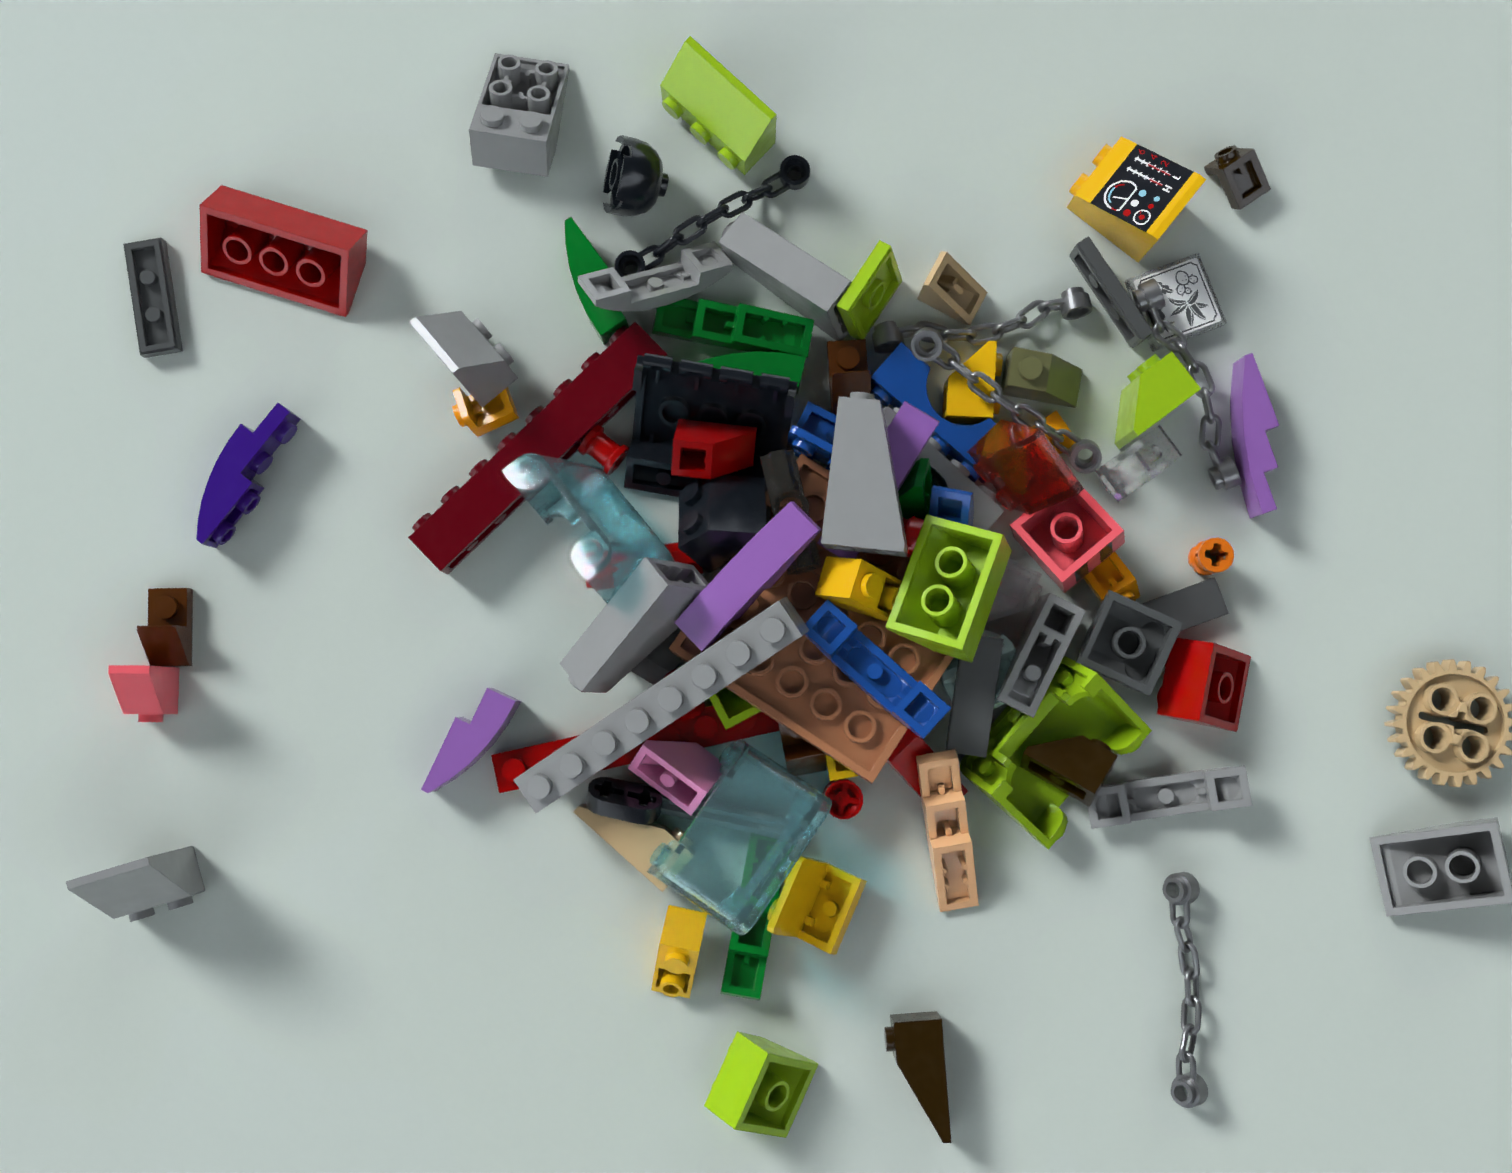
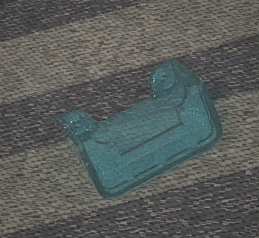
[501,453,675,604]
[647,740,832,935]

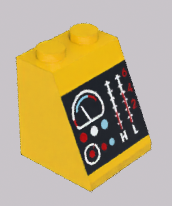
[1066,136,1206,263]

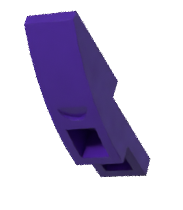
[196,402,301,548]

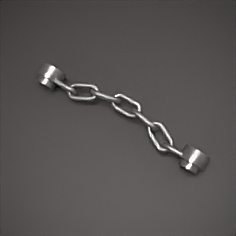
[1132,278,1241,490]
[872,287,1093,354]
[911,327,1102,474]
[1162,872,1208,1108]

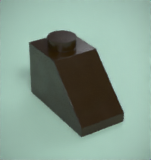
[1020,735,1118,807]

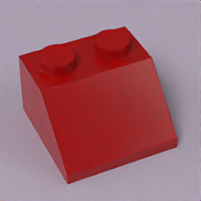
[1157,638,1251,732]

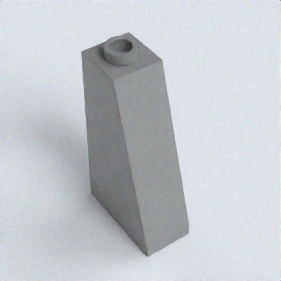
[719,212,851,341]
[821,392,908,557]
[560,557,708,693]

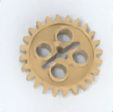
[1384,659,1512,787]

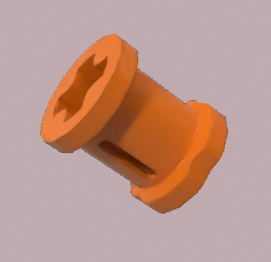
[1188,537,1234,576]

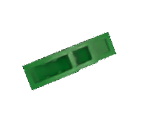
[651,298,814,358]
[720,833,788,1001]

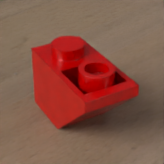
[671,419,757,479]

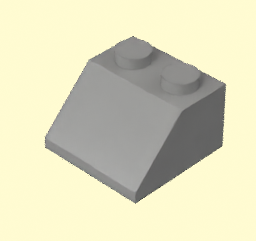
[410,311,518,408]

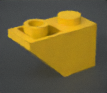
[942,341,1003,424]
[815,556,902,621]
[651,905,707,999]

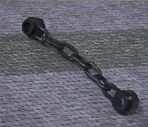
[614,155,810,277]

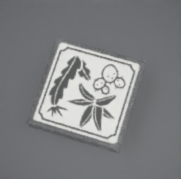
[1124,253,1227,352]

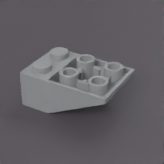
[469,53,569,177]

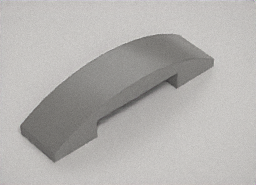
[578,241,734,311]
[1087,766,1252,829]

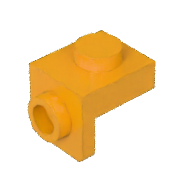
[452,387,519,437]

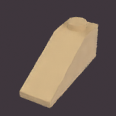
[574,804,696,892]

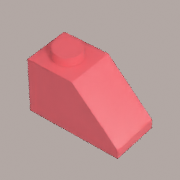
[108,665,180,722]

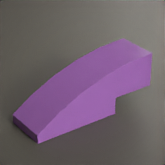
[421,688,521,793]

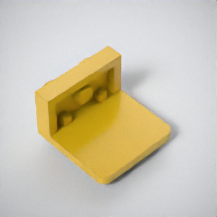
[767,856,867,955]

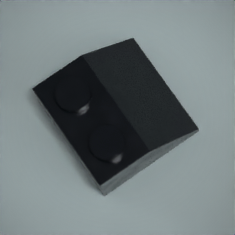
[678,475,771,573]

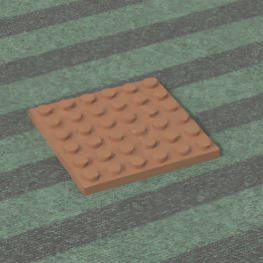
[669,453,1003,784]

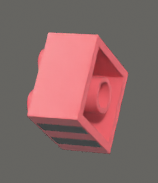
[1010,474,1125,593]

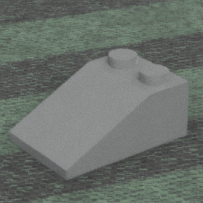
[1369,817,1512,917]
[66,846,205,922]

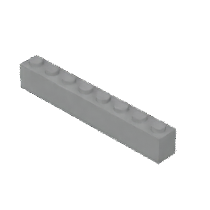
[514,596,809,813]

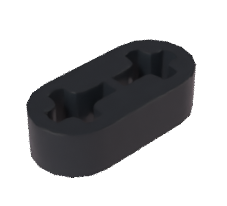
[586,777,662,825]

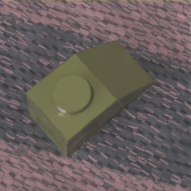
[1001,347,1083,408]

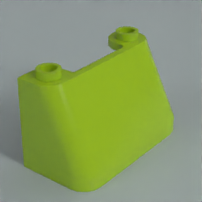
[960,656,1152,850]

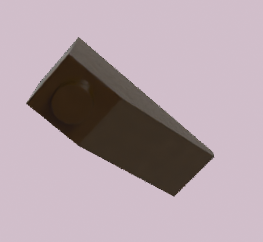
[884,1011,951,1143]

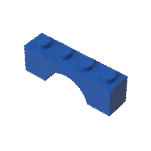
[871,342,1020,484]

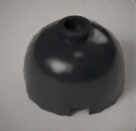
[603,135,669,216]

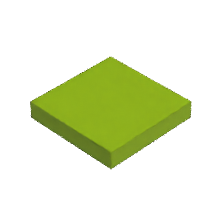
[836,240,903,340]

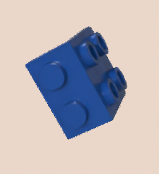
[787,401,836,471]

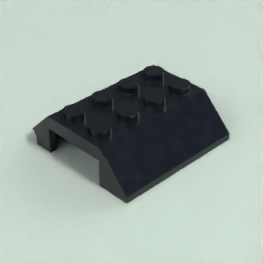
[624,353,798,499]

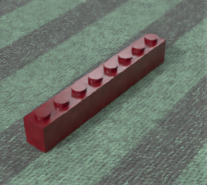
[408,322,668,574]

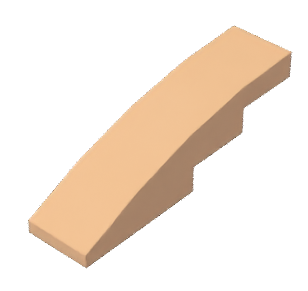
[916,749,979,912]

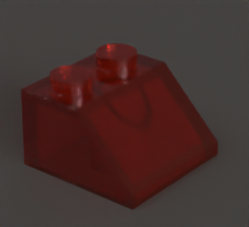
[967,419,1084,515]

